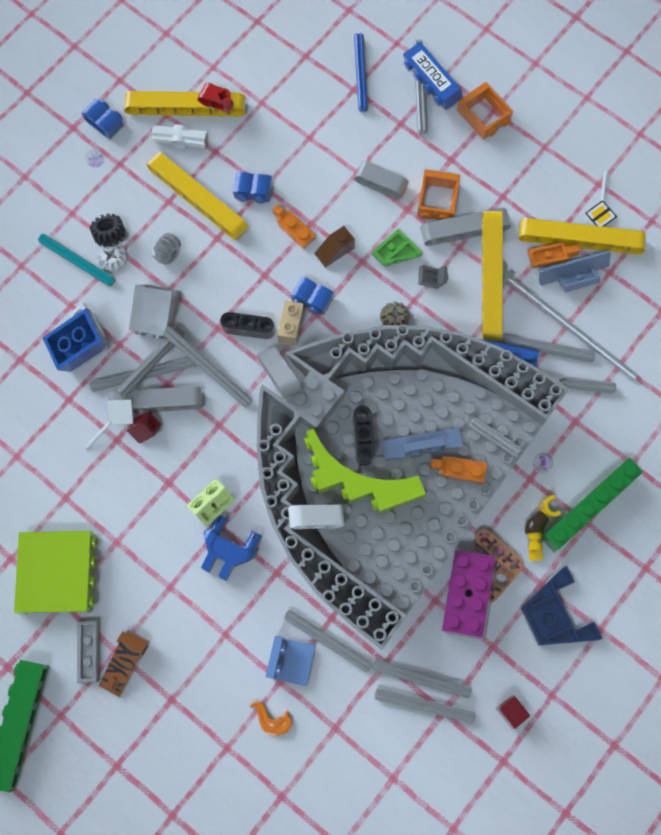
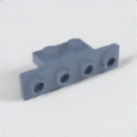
[539,251,611,292]
[382,428,463,460]

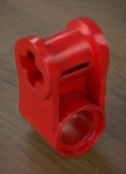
[197,82,234,112]

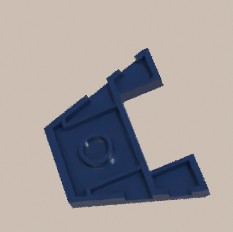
[520,566,603,646]

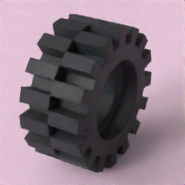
[90,213,126,247]

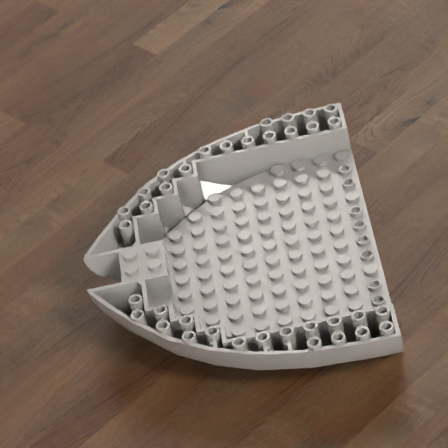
[257,325,569,650]

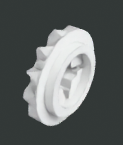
[97,243,126,271]

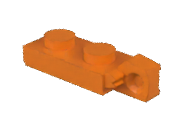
[272,205,317,249]
[527,242,581,269]
[430,456,487,484]

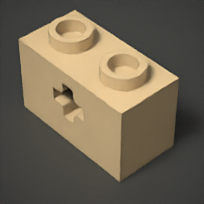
[277,300,304,346]

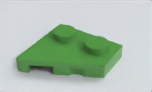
[372,229,423,267]

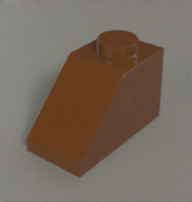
[314,226,355,268]

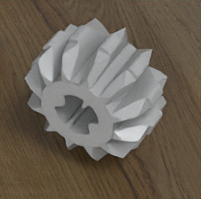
[152,232,181,265]

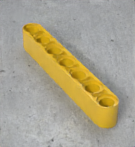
[124,91,246,117]
[146,152,249,241]
[482,211,503,341]
[519,218,646,255]

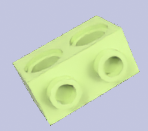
[187,479,236,527]

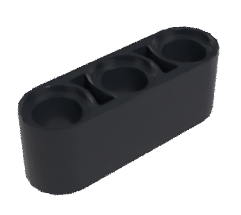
[220,312,275,339]
[352,405,375,466]

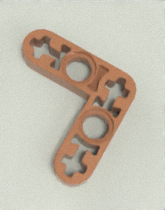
[474,529,524,603]

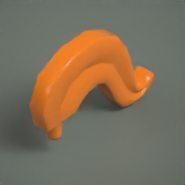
[250,702,292,736]

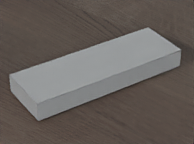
[77,620,99,683]

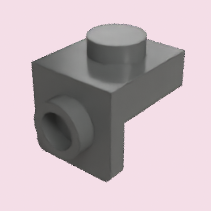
[418,265,448,289]

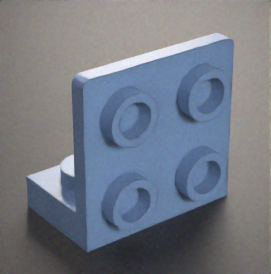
[266,636,315,686]

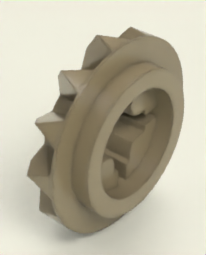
[380,301,410,325]

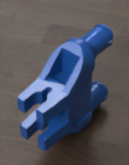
[201,515,263,581]

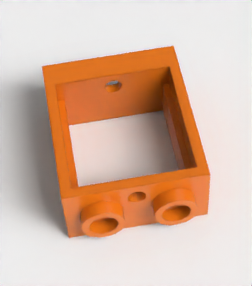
[457,82,513,140]
[417,169,460,220]

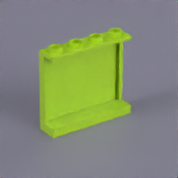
[14,531,97,614]

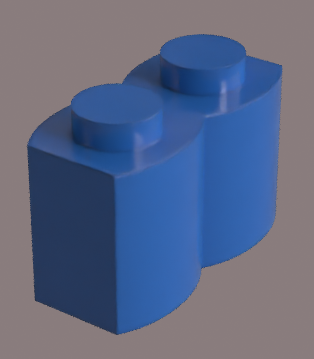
[81,98,124,139]
[233,172,273,204]
[291,276,334,315]

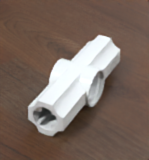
[152,125,207,149]

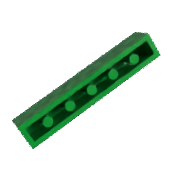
[541,457,643,553]
[0,660,49,793]

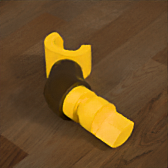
[525,495,562,561]

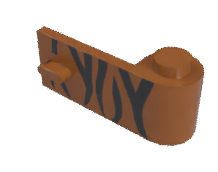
[98,630,150,697]

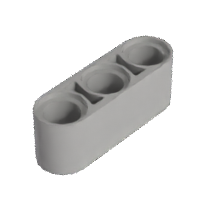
[354,161,409,200]

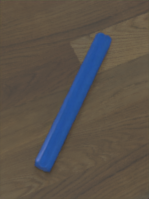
[354,33,368,112]

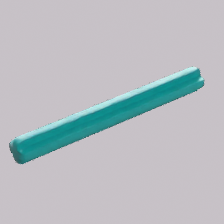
[38,234,115,286]

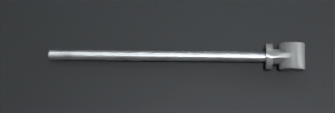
[503,260,638,381]

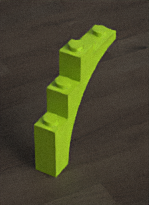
[304,429,426,514]

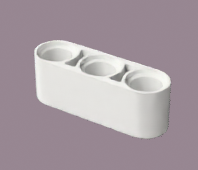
[288,505,345,529]

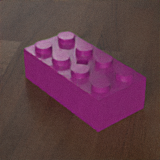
[442,550,498,640]

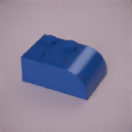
[42,308,107,372]

